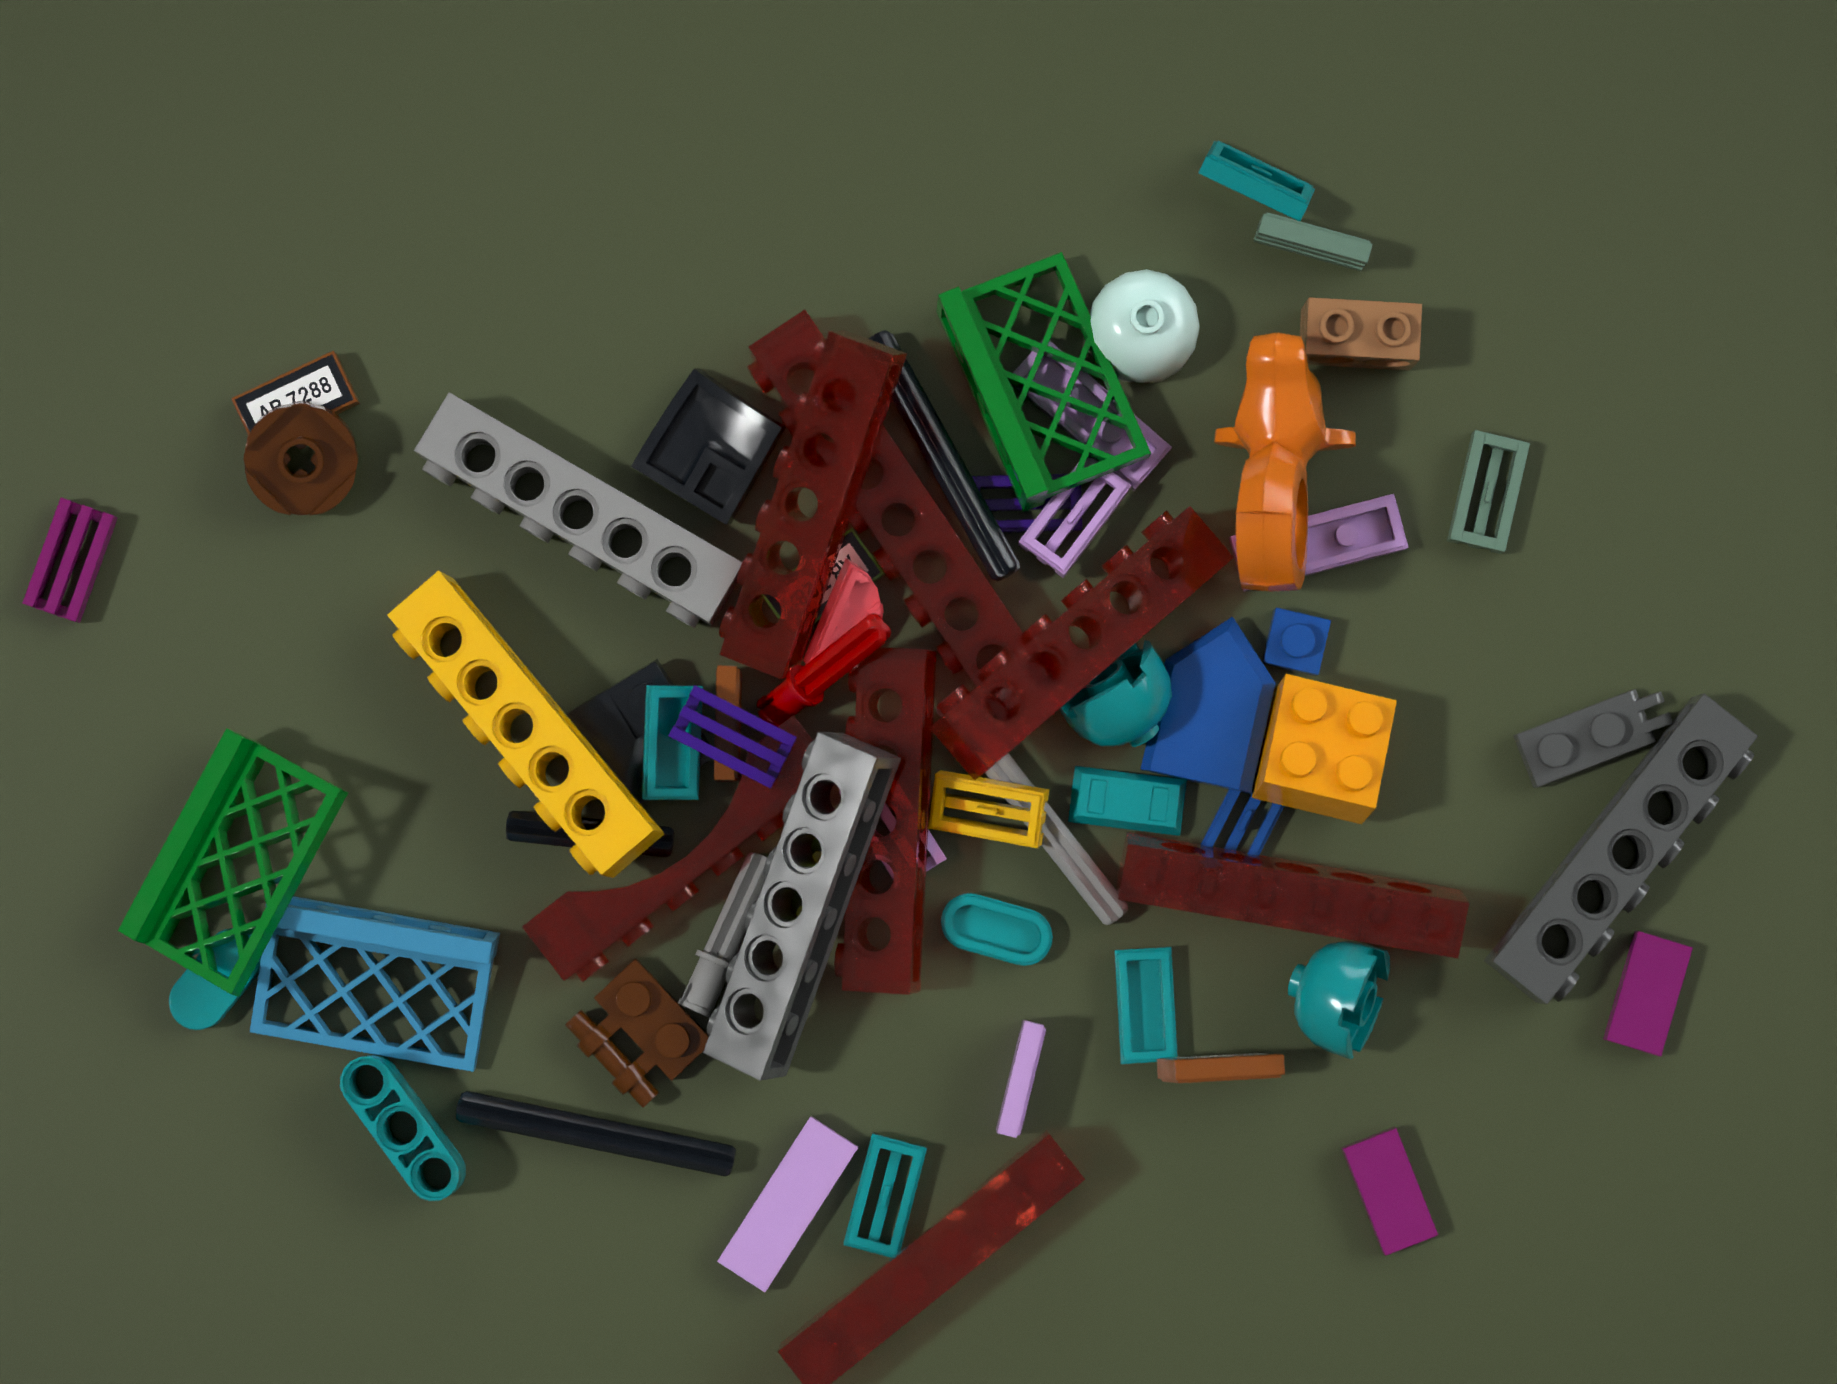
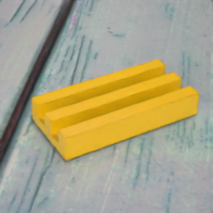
[928,770,1049,848]

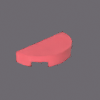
[803,558,884,664]

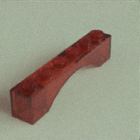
[522,715,834,982]
[778,1130,1085,1384]

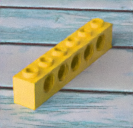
[387,570,665,878]

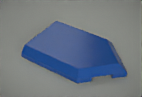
[1141,617,1276,794]

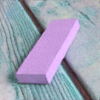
[1011,340,1172,491]
[1229,494,1409,592]
[717,1116,859,1292]

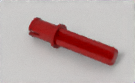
[756,614,891,728]

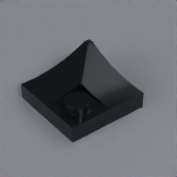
[631,368,786,525]
[565,659,711,804]

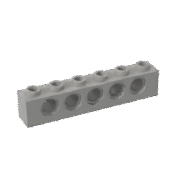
[414,392,746,628]

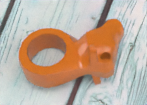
[1214,332,1356,592]

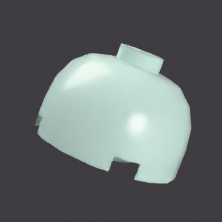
[1090,269,1200,383]

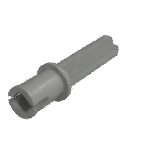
[678,852,767,1018]

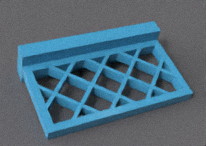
[250,896,500,1072]

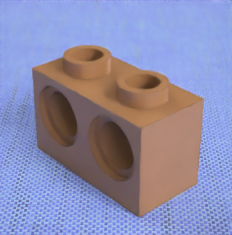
[1300,297,1422,371]

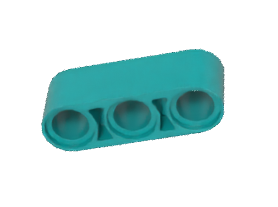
[340,1054,466,1201]

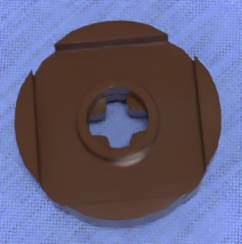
[243,400,359,516]

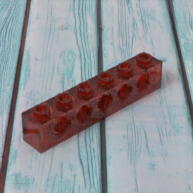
[719,330,907,679]
[930,506,1234,781]
[834,647,937,995]
[1116,832,1469,959]

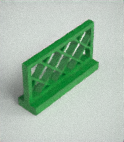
[936,252,1151,512]
[118,728,348,997]

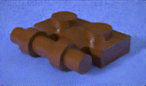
[565,958,709,1108]

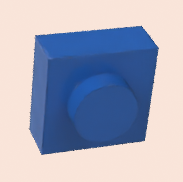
[1262,607,1331,677]

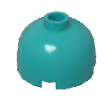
[1055,640,1172,747]
[1288,940,1390,1059]

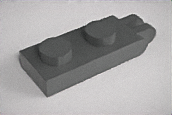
[1513,689,1673,788]

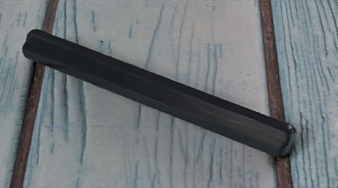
[864,330,1020,581]
[456,1091,736,1176]

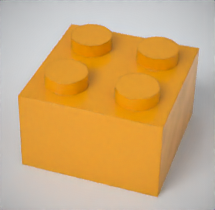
[1252,674,1397,825]

